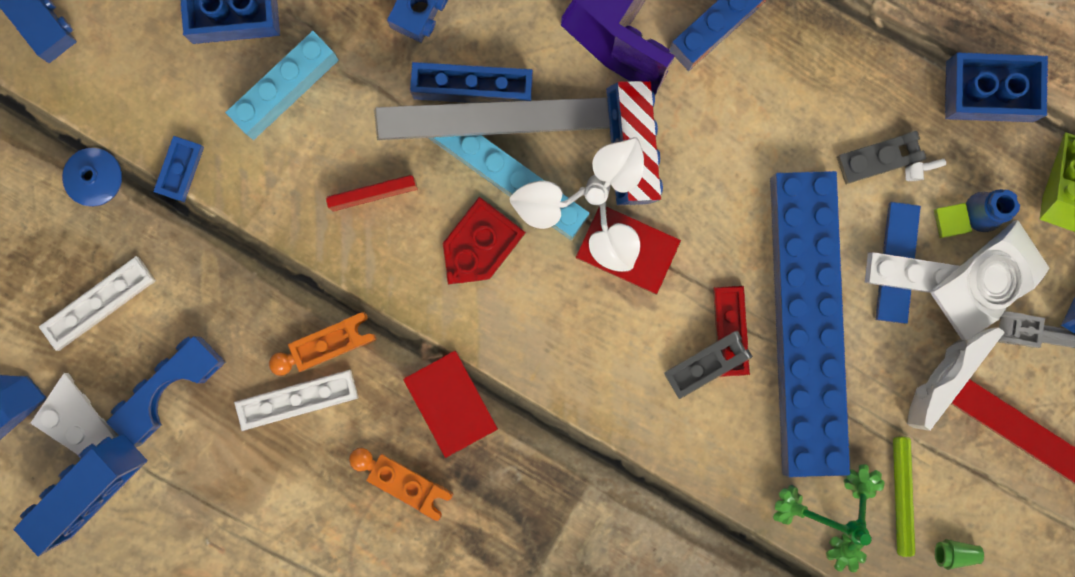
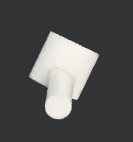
[905,159,946,181]

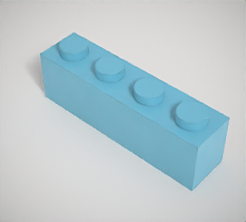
[225,31,339,140]

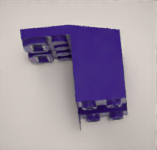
[561,0,675,95]

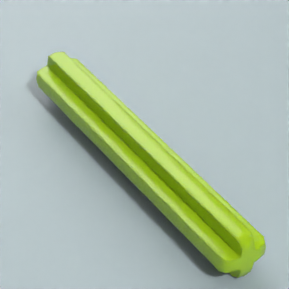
[893,436,915,557]

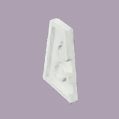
[31,373,118,455]

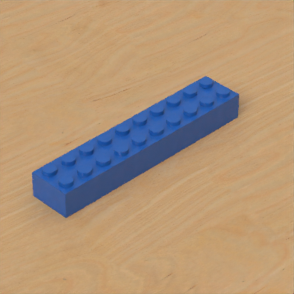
[770,171,850,477]

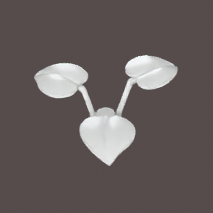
[510,137,644,271]

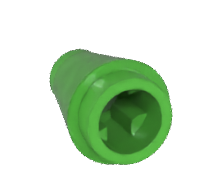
[935,539,984,570]

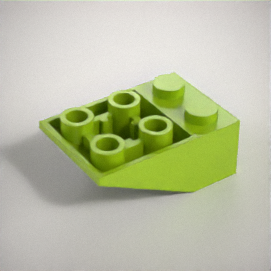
[1039,132,1075,232]

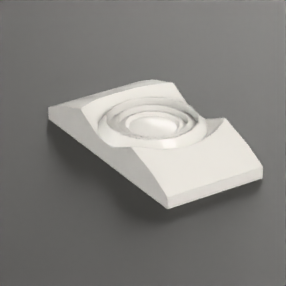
[930,220,1050,340]
[907,328,1005,430]

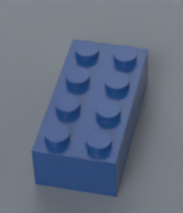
[13,434,148,557]

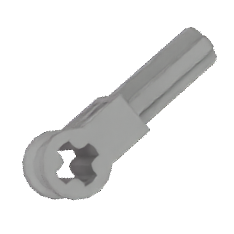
[998,311,1075,348]

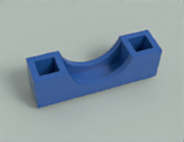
[106,336,226,447]

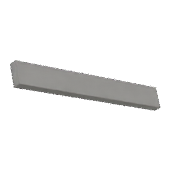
[374,98,610,140]

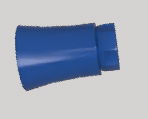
[966,189,1020,232]

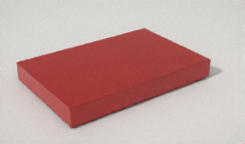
[576,206,681,295]
[403,350,498,458]

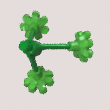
[773,464,885,572]

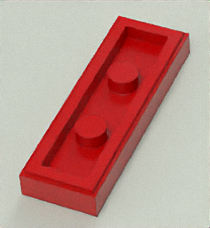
[326,175,418,212]
[713,286,750,377]

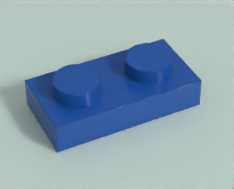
[153,136,204,203]

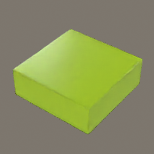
[934,203,972,239]

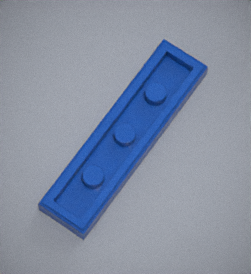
[875,202,921,324]

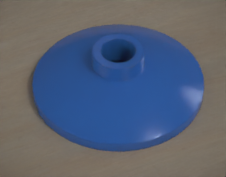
[62,148,122,207]

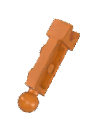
[269,312,377,376]
[349,448,454,521]

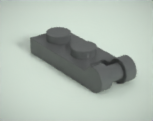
[837,131,927,185]
[664,331,753,399]

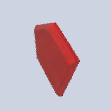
[443,197,526,285]

